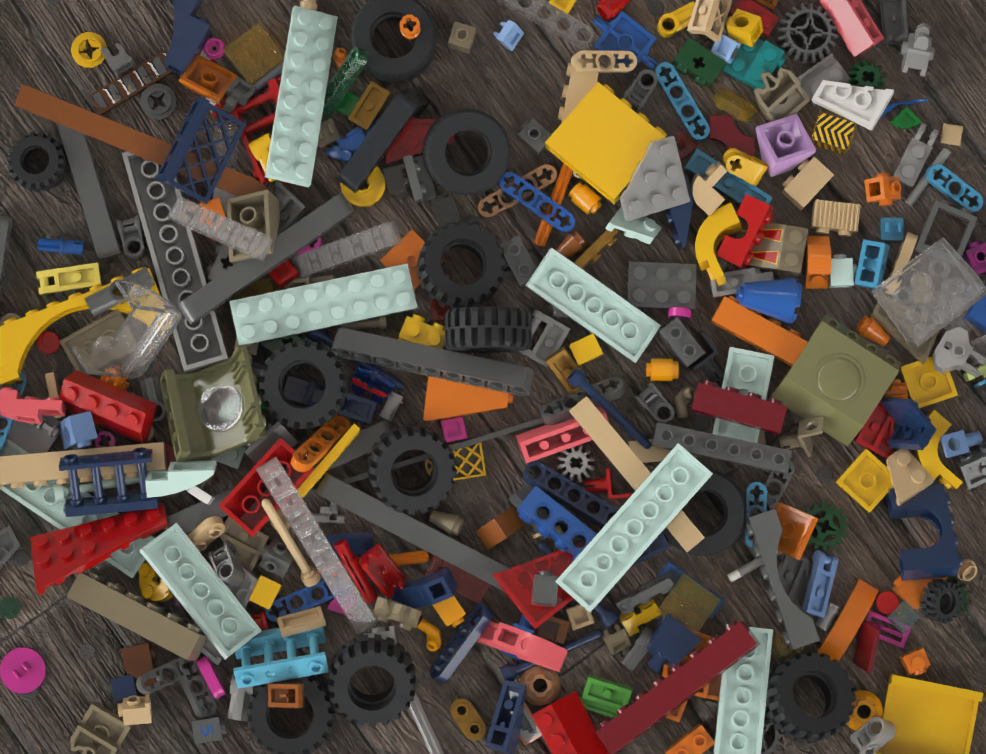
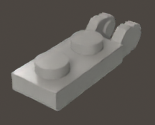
[893,123,939,188]

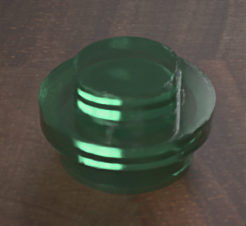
[0,596,21,619]

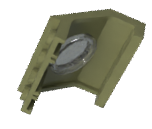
[159,345,267,462]

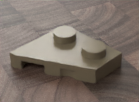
[219,516,271,573]

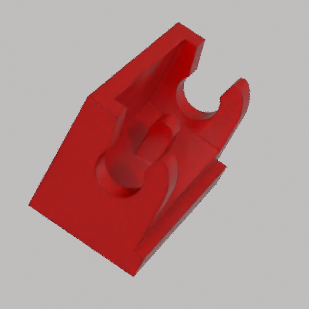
[361,543,406,599]

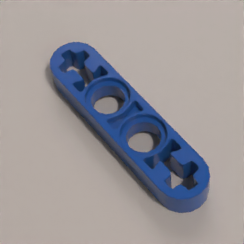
[499,172,575,233]
[265,574,349,622]

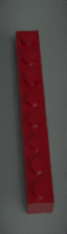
[595,621,761,754]

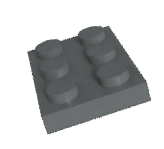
[627,262,697,310]

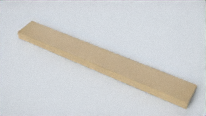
[569,396,705,552]

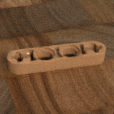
[478,164,557,219]

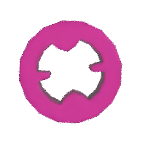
[95,431,117,448]

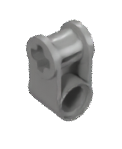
[850,717,896,754]

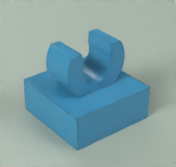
[880,218,903,241]

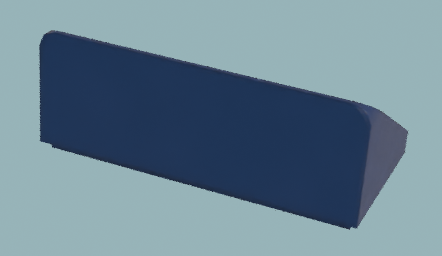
[327,532,374,558]

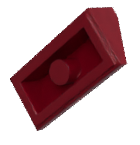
[854,620,881,673]

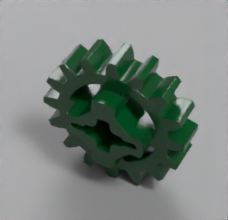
[805,502,849,551]

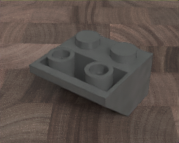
[244,421,300,464]

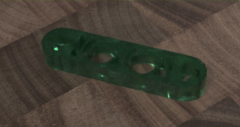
[322,46,368,120]

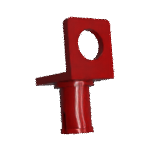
[585,468,633,499]

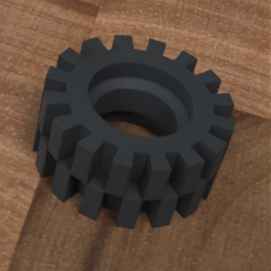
[920,579,963,624]

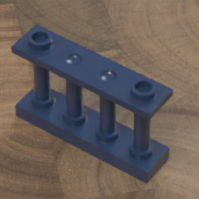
[59,447,159,517]

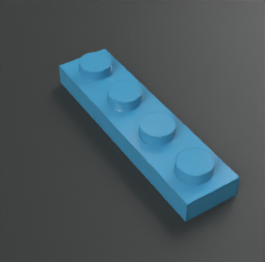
[684,149,773,205]

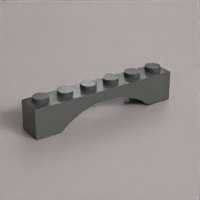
[745,509,820,649]

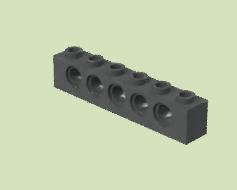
[651,422,792,474]

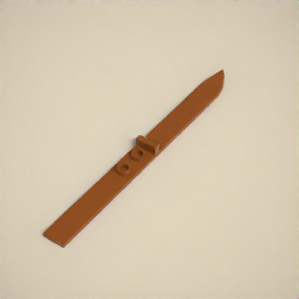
[14,84,267,196]

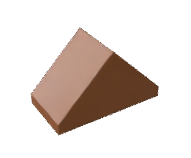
[475,507,525,550]
[268,683,304,708]

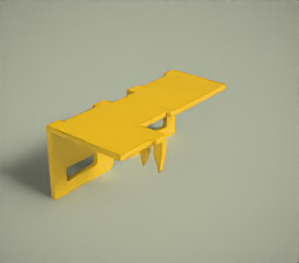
[619,599,661,636]

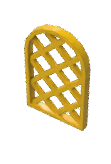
[425,442,486,481]

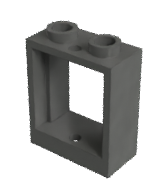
[912,199,978,270]

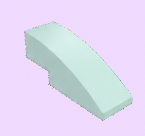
[145,460,217,498]

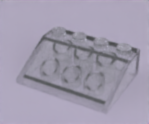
[871,237,986,347]

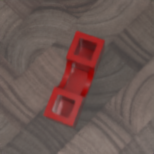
[716,194,774,269]

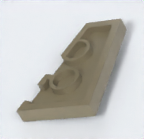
[871,294,942,365]

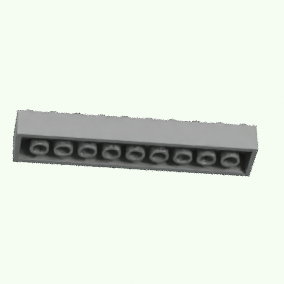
[122,141,230,373]

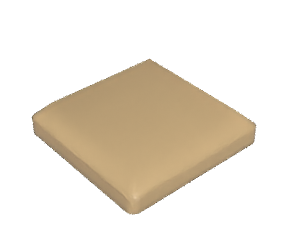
[940,123,963,146]

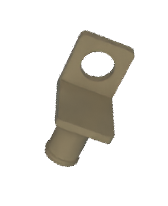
[780,416,825,457]

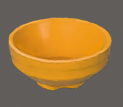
[847,690,883,731]

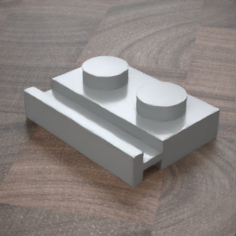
[797,53,851,106]

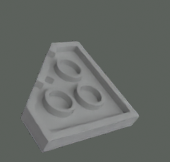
[620,136,690,221]

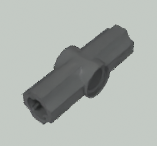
[84,267,155,317]

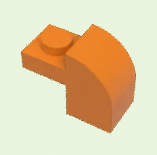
[804,236,831,289]

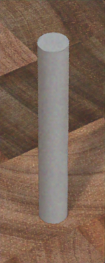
[904,148,951,207]

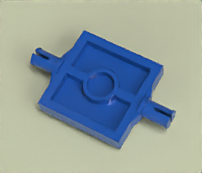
[592,11,658,75]

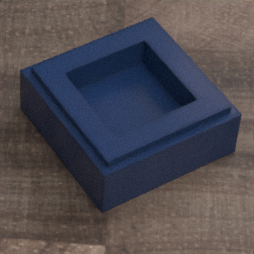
[110,675,138,701]

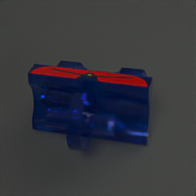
[350,365,396,404]

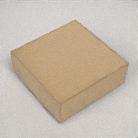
[565,604,594,631]

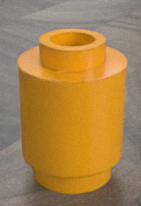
[568,182,602,215]
[646,358,679,381]

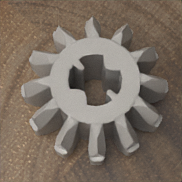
[557,444,595,482]

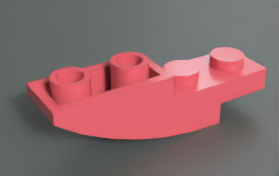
[0,387,66,424]
[476,621,568,672]

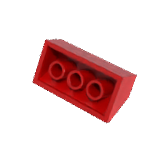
[59,370,157,444]
[218,438,315,537]
[532,691,610,754]

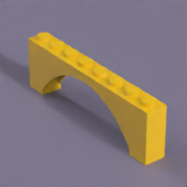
[0,267,170,388]

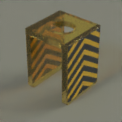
[810,112,857,155]

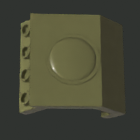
[771,314,902,447]

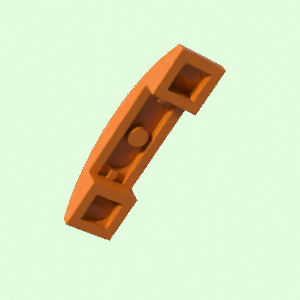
[817,579,879,661]

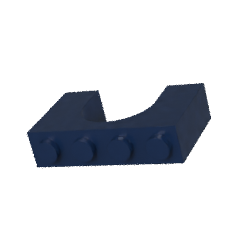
[887,484,962,581]

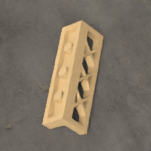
[687,0,732,42]

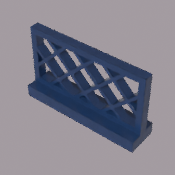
[156,97,246,204]

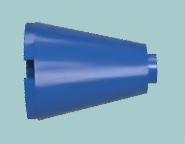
[736,278,802,324]

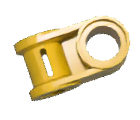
[723,148,768,186]

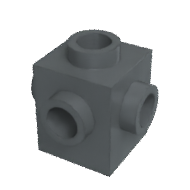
[259,538,294,579]

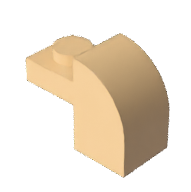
[691,162,727,216]

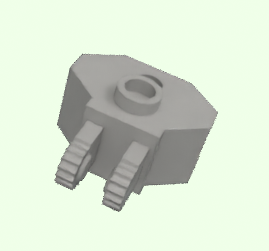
[900,23,935,77]
[932,327,986,377]

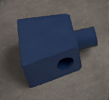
[646,613,702,672]

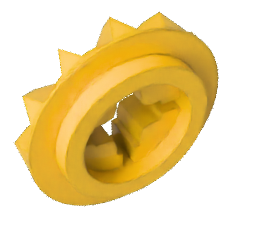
[71,32,107,68]

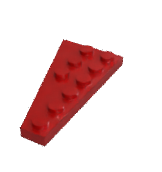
[30,503,168,596]
[492,542,584,629]

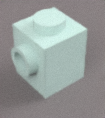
[828,254,857,288]

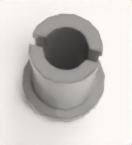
[379,391,403,422]
[815,601,840,631]

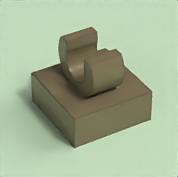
[318,118,340,149]
[604,625,632,656]

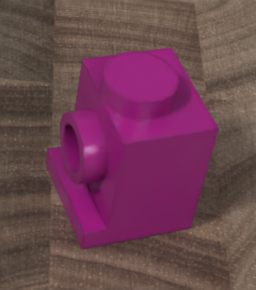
[963,240,986,277]

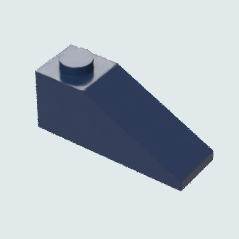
[485,680,527,754]

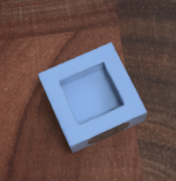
[710,33,741,64]

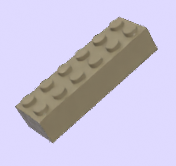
[66,570,208,661]

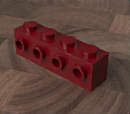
[691,380,788,435]

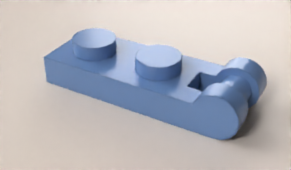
[801,550,838,618]

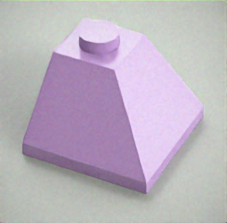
[756,114,816,177]

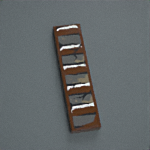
[89,49,174,116]

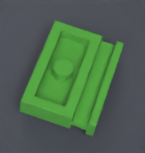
[581,674,633,718]

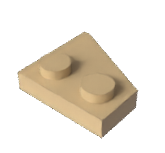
[886,449,934,506]

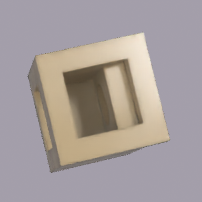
[118,694,152,725]

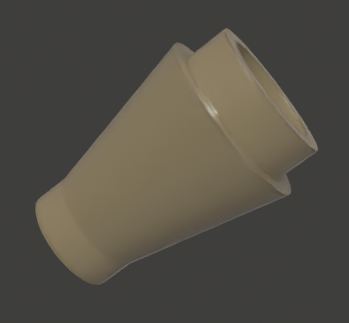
[429,510,464,536]

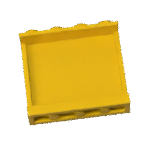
[545,82,667,205]
[876,674,983,754]

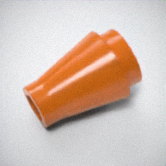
[856,316,891,347]

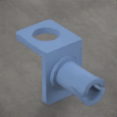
[940,430,982,458]

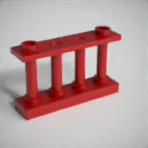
[230,78,280,185]

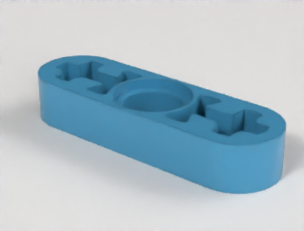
[925,164,983,212]
[744,482,767,548]

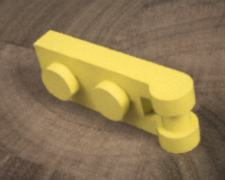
[36,263,102,295]

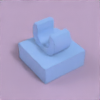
[493,20,524,51]

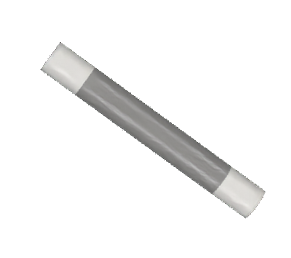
[727,551,782,583]

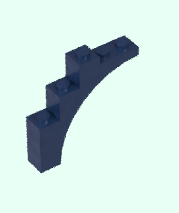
[164,0,211,76]

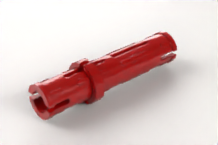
[333,539,378,604]

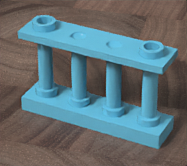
[233,627,329,689]

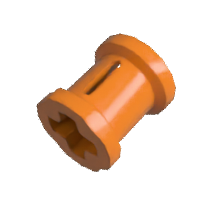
[400,15,420,39]

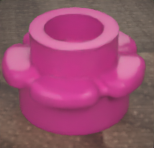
[203,38,225,60]

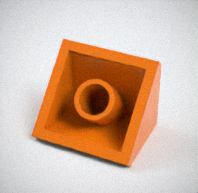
[179,55,238,106]

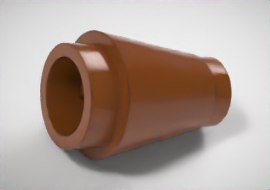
[556,230,588,259]

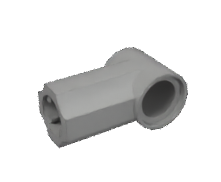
[228,674,255,721]

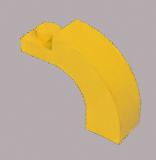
[695,203,743,286]
[914,410,963,490]

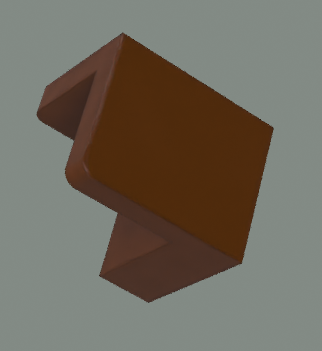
[537,616,570,644]

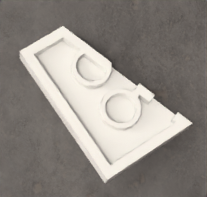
[812,80,894,131]

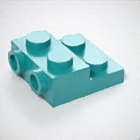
[722,39,786,89]

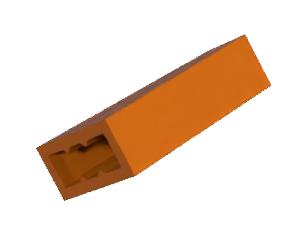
[423,376,513,422]

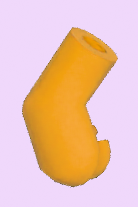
[417,618,442,652]

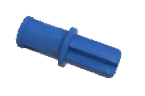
[38,237,84,255]

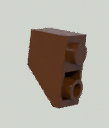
[121,642,158,686]

